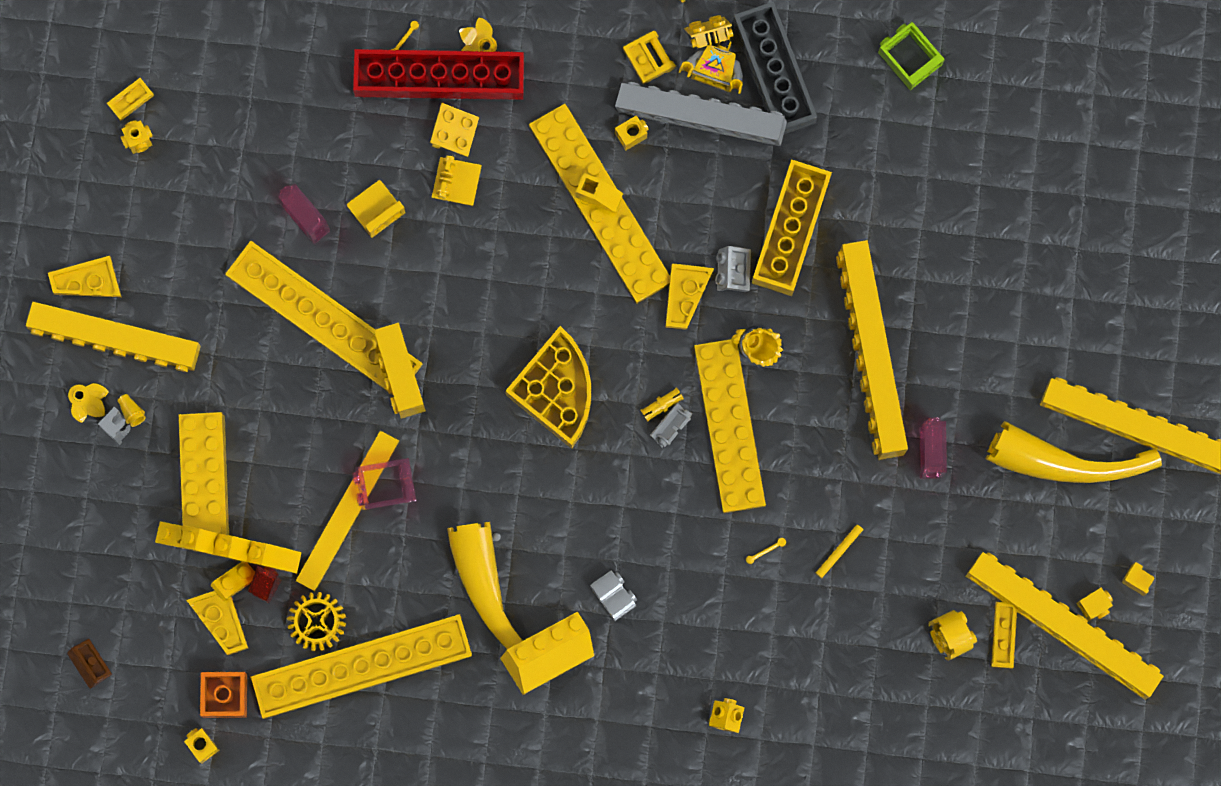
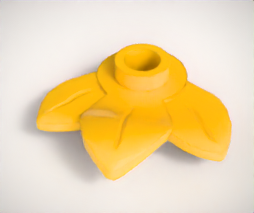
[459,18,497,52]
[68,383,109,423]

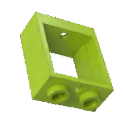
[878,22,945,91]

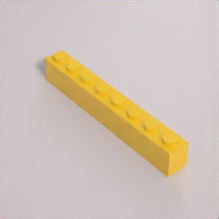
[26,302,201,372]

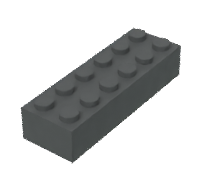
[733,1,817,134]

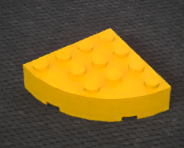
[505,326,591,449]

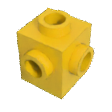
[121,120,153,154]
[709,698,745,733]

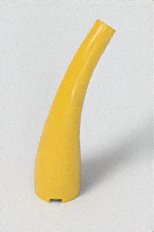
[986,421,1162,483]
[447,522,523,649]

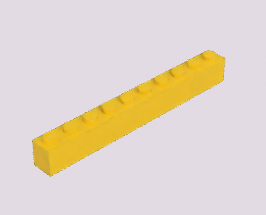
[1040,377,1221,475]
[965,552,1164,700]

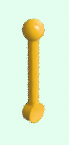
[391,21,419,50]
[746,538,786,564]

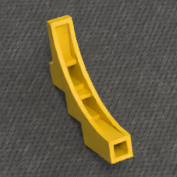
[155,521,302,573]

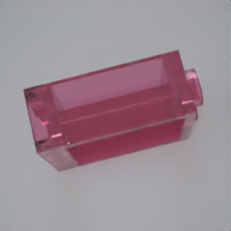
[278,183,330,244]
[920,417,947,479]
[353,458,416,510]

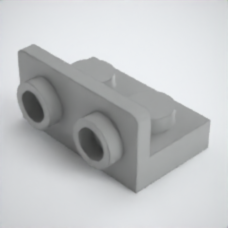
[716,246,751,292]

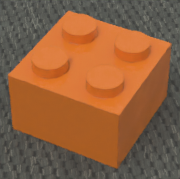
[200,672,247,718]

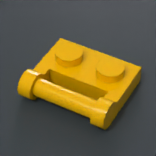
[623,31,676,85]

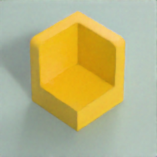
[1121,562,1154,596]

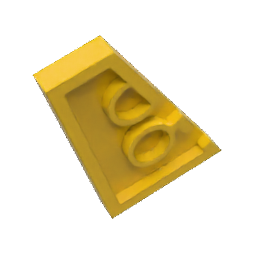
[186,591,248,655]

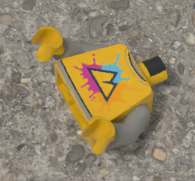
[679,40,743,94]

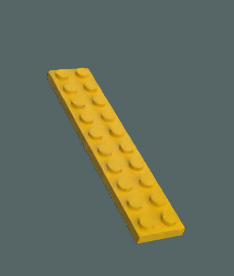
[529,104,670,304]
[225,241,423,396]
[251,614,472,719]

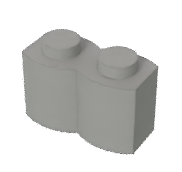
[590,570,637,621]

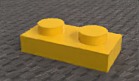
[107,78,154,121]
[211,561,258,602]

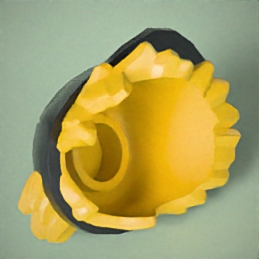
[732,326,784,367]

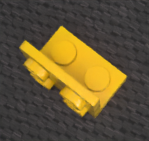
[347,180,406,238]

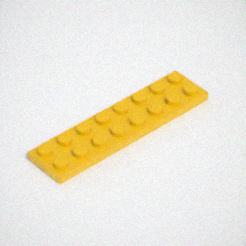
[694,339,766,513]

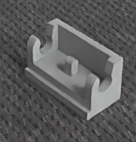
[98,407,131,445]

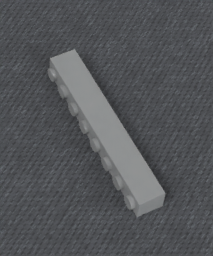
[615,82,787,146]

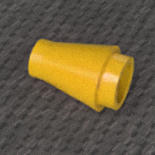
[117,394,146,427]

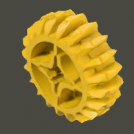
[287,592,346,651]

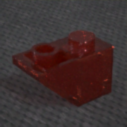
[248,566,281,604]

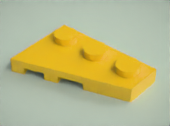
[48,256,121,297]
[665,264,714,330]

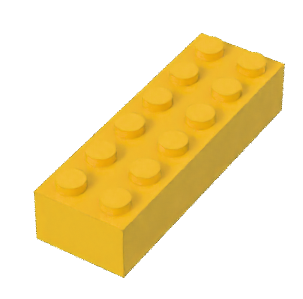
[752,159,832,296]
[179,412,229,535]

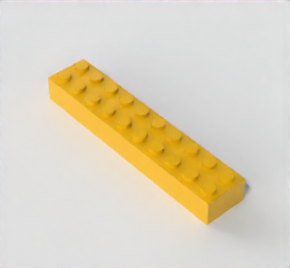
[836,240,908,460]

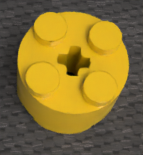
[929,610,977,661]

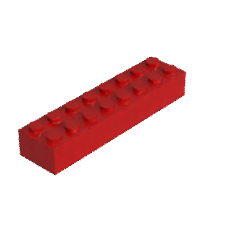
[353,49,524,100]

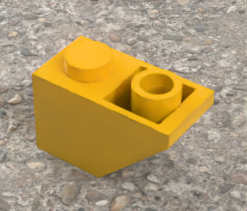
[576,173,623,213]

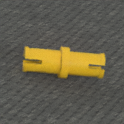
[641,387,684,422]

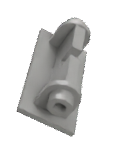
[650,403,692,448]

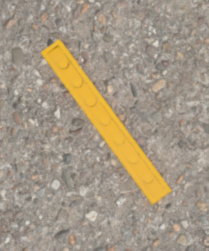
[296,431,399,591]

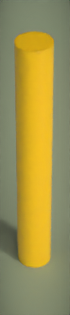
[816,524,863,579]

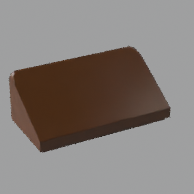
[67,639,112,689]

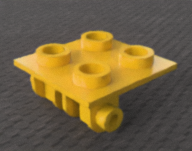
[684,15,733,49]
[430,103,479,157]
[432,156,482,206]

